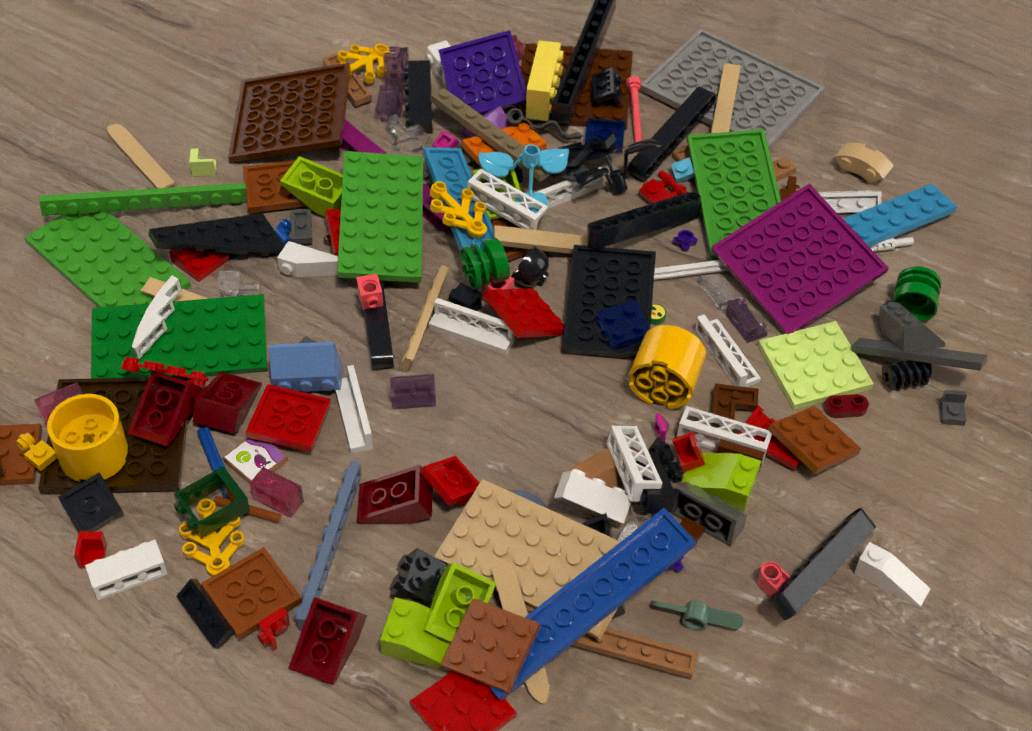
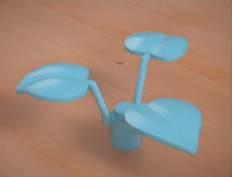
[479,144,569,213]

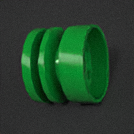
[460,238,510,290]
[893,266,942,322]

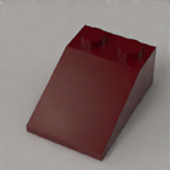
[127,370,202,447]
[193,372,262,433]
[357,465,433,523]
[288,597,367,685]

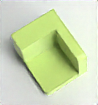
[189,148,217,176]

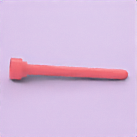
[626,76,642,143]

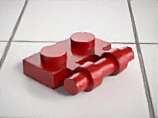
[639,170,688,204]

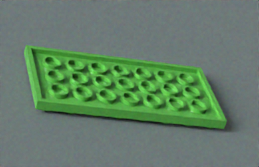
[687,129,781,260]
[337,151,423,283]
[24,212,191,307]

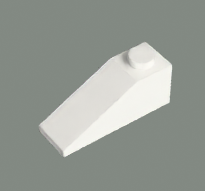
[277,241,338,277]
[854,542,930,608]

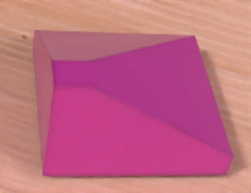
[432,130,460,148]
[654,413,669,442]

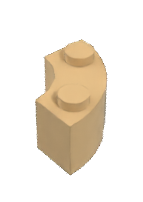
[834,143,894,183]

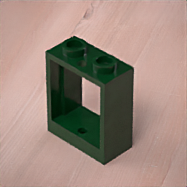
[174,466,250,538]

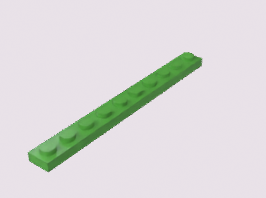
[39,183,246,216]

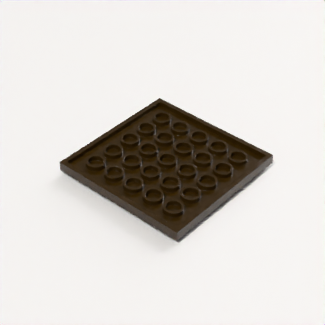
[38,377,188,493]

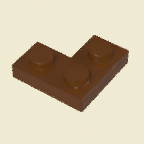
[712,383,759,424]

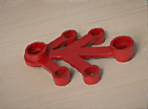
[121,356,209,387]

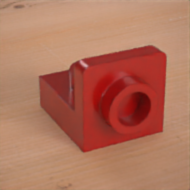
[257,607,290,651]

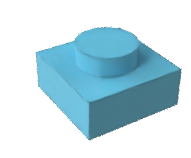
[671,158,694,183]

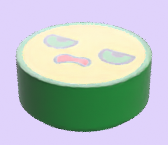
[651,304,666,325]

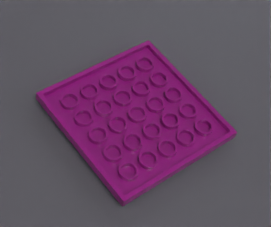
[711,184,888,334]

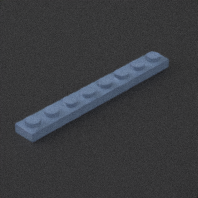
[294,461,362,631]

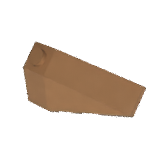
[560,446,638,519]

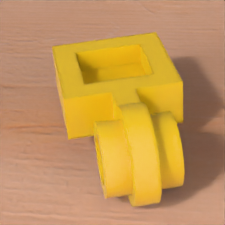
[16,433,57,471]

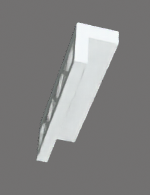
[537,167,604,209]
[466,169,548,230]
[818,190,882,213]
[428,298,515,355]
[695,314,761,387]
[335,365,373,454]
[677,406,772,465]
[606,426,662,502]

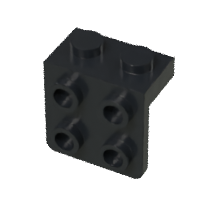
[390,548,447,606]

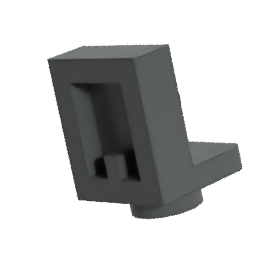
[940,390,967,426]

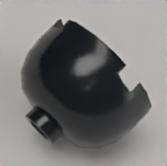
[511,245,549,287]

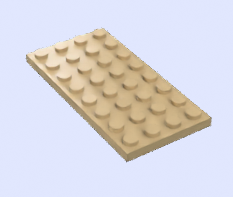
[434,479,620,640]

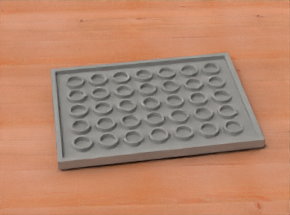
[640,29,825,149]

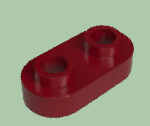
[824,394,869,418]

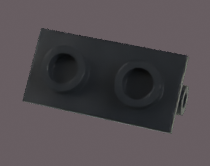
[648,437,683,482]

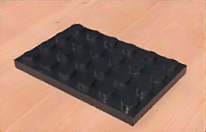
[562,245,656,359]

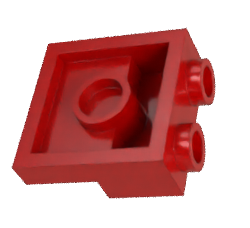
[169,247,229,282]
[420,456,480,506]

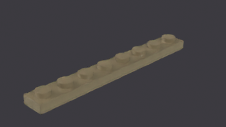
[430,88,553,181]

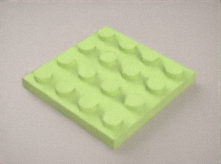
[758,321,874,410]

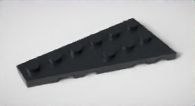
[148,213,285,256]

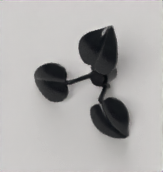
[577,139,663,193]

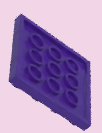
[438,30,527,121]

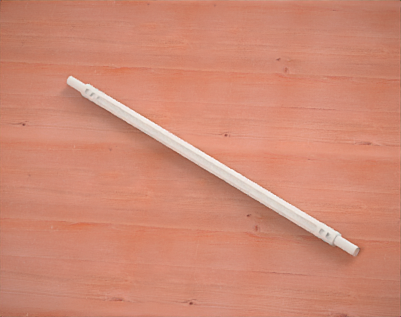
[654,237,914,280]

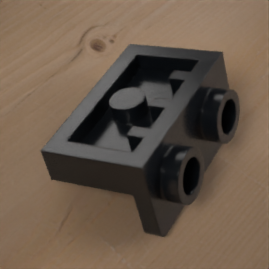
[592,67,623,105]

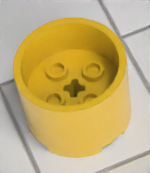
[628,325,706,409]
[47,394,128,482]

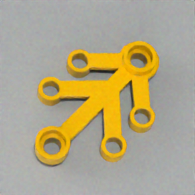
[337,44,390,84]
[430,181,487,239]
[179,498,245,576]

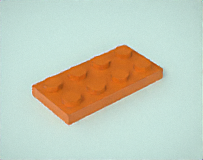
[461,122,547,168]

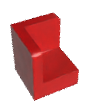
[672,431,705,472]
[74,531,107,569]

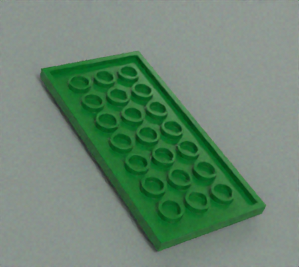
[91,294,268,379]

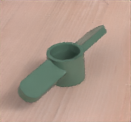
[651,600,743,631]

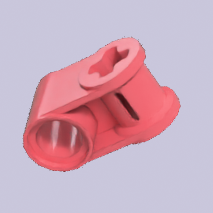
[757,562,790,597]

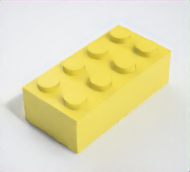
[526,40,564,121]

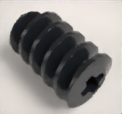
[882,360,932,390]

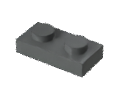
[290,209,313,244]

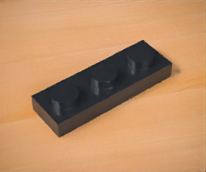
[176,578,235,648]

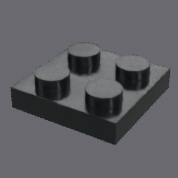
[58,472,124,533]

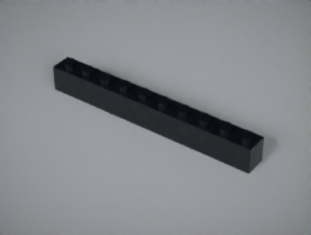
[551,0,616,125]

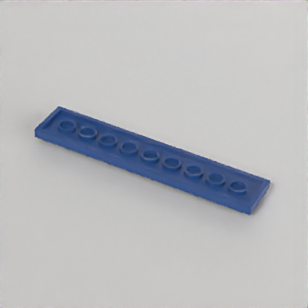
[490,508,696,701]

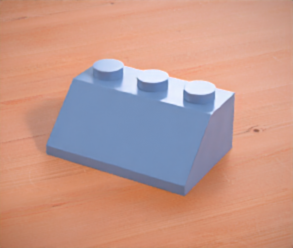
[269,342,344,392]

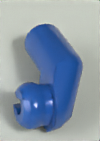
[275,219,292,245]

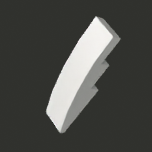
[132,275,182,359]

